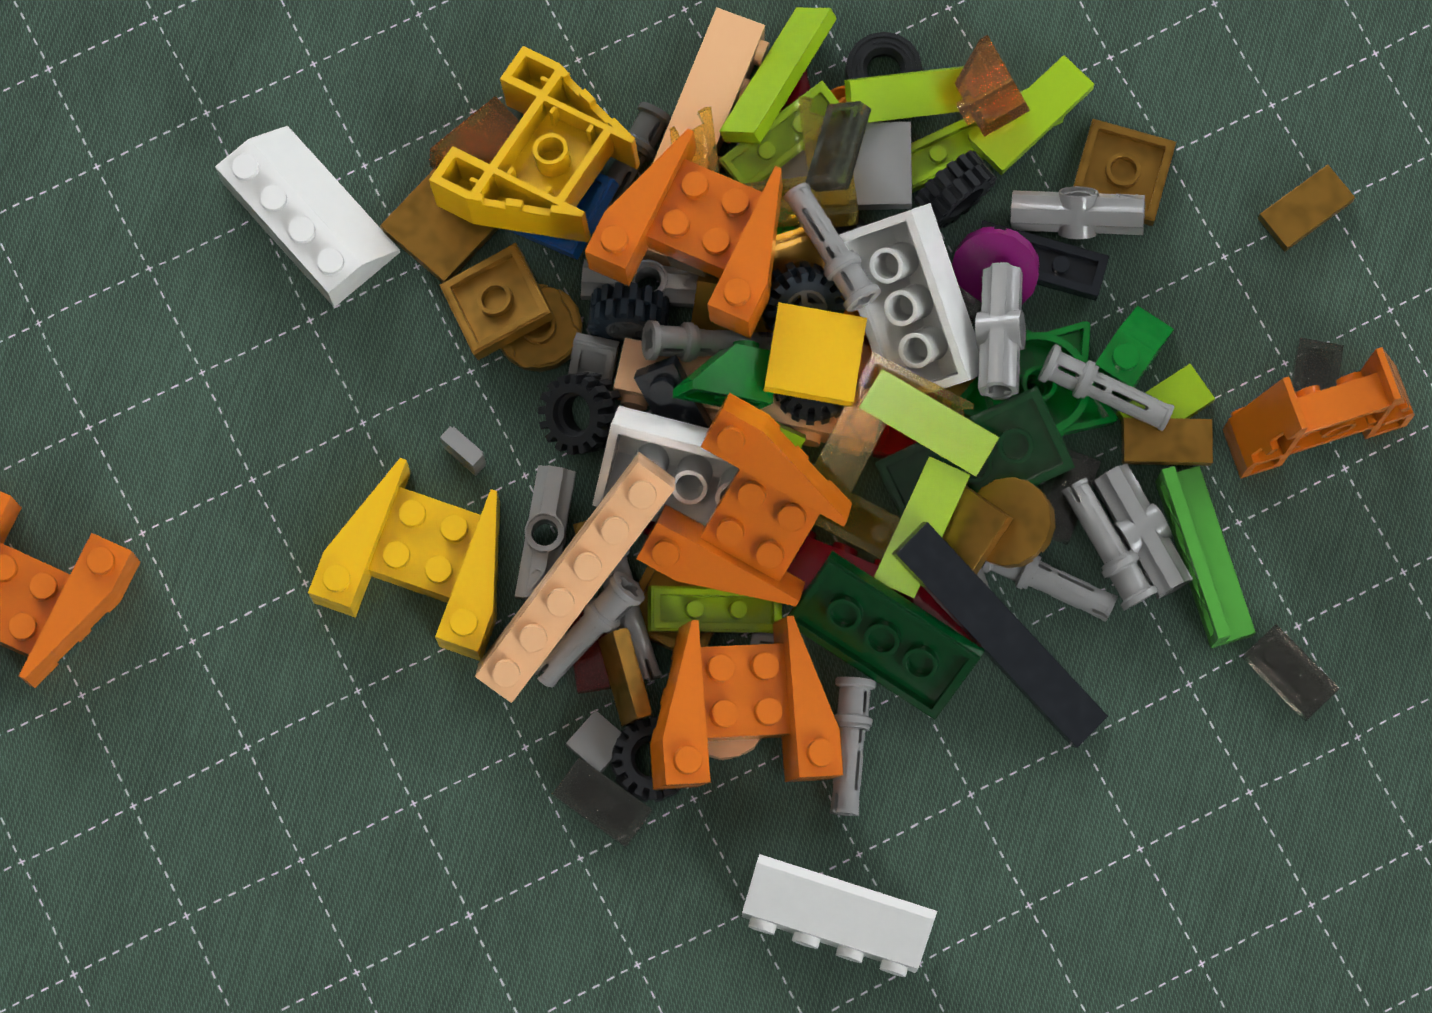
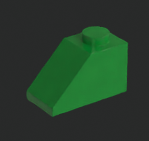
[1096,305,1174,401]
[672,340,774,409]

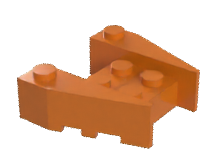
[585,129,783,339]
[1223,347,1415,479]
[636,392,852,606]
[0,491,140,688]
[650,616,843,790]

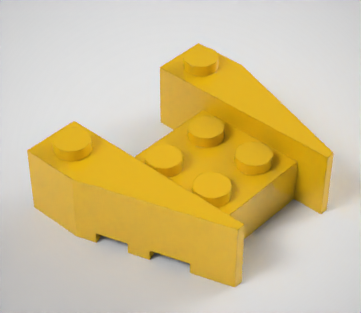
[429,46,640,242]
[308,458,500,661]

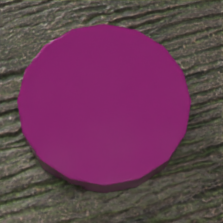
[952,226,1040,309]

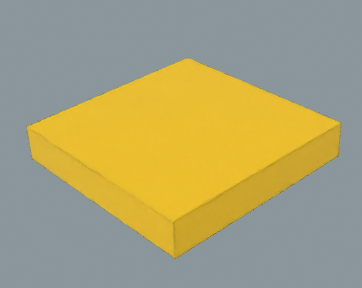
[763,302,867,407]

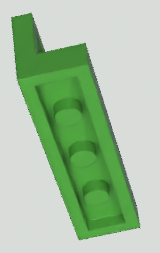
[1155,466,1256,648]

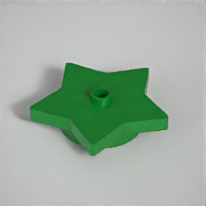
[950,321,1117,437]

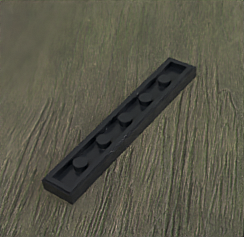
[892,522,1108,748]

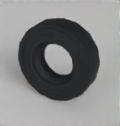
[845,31,923,80]

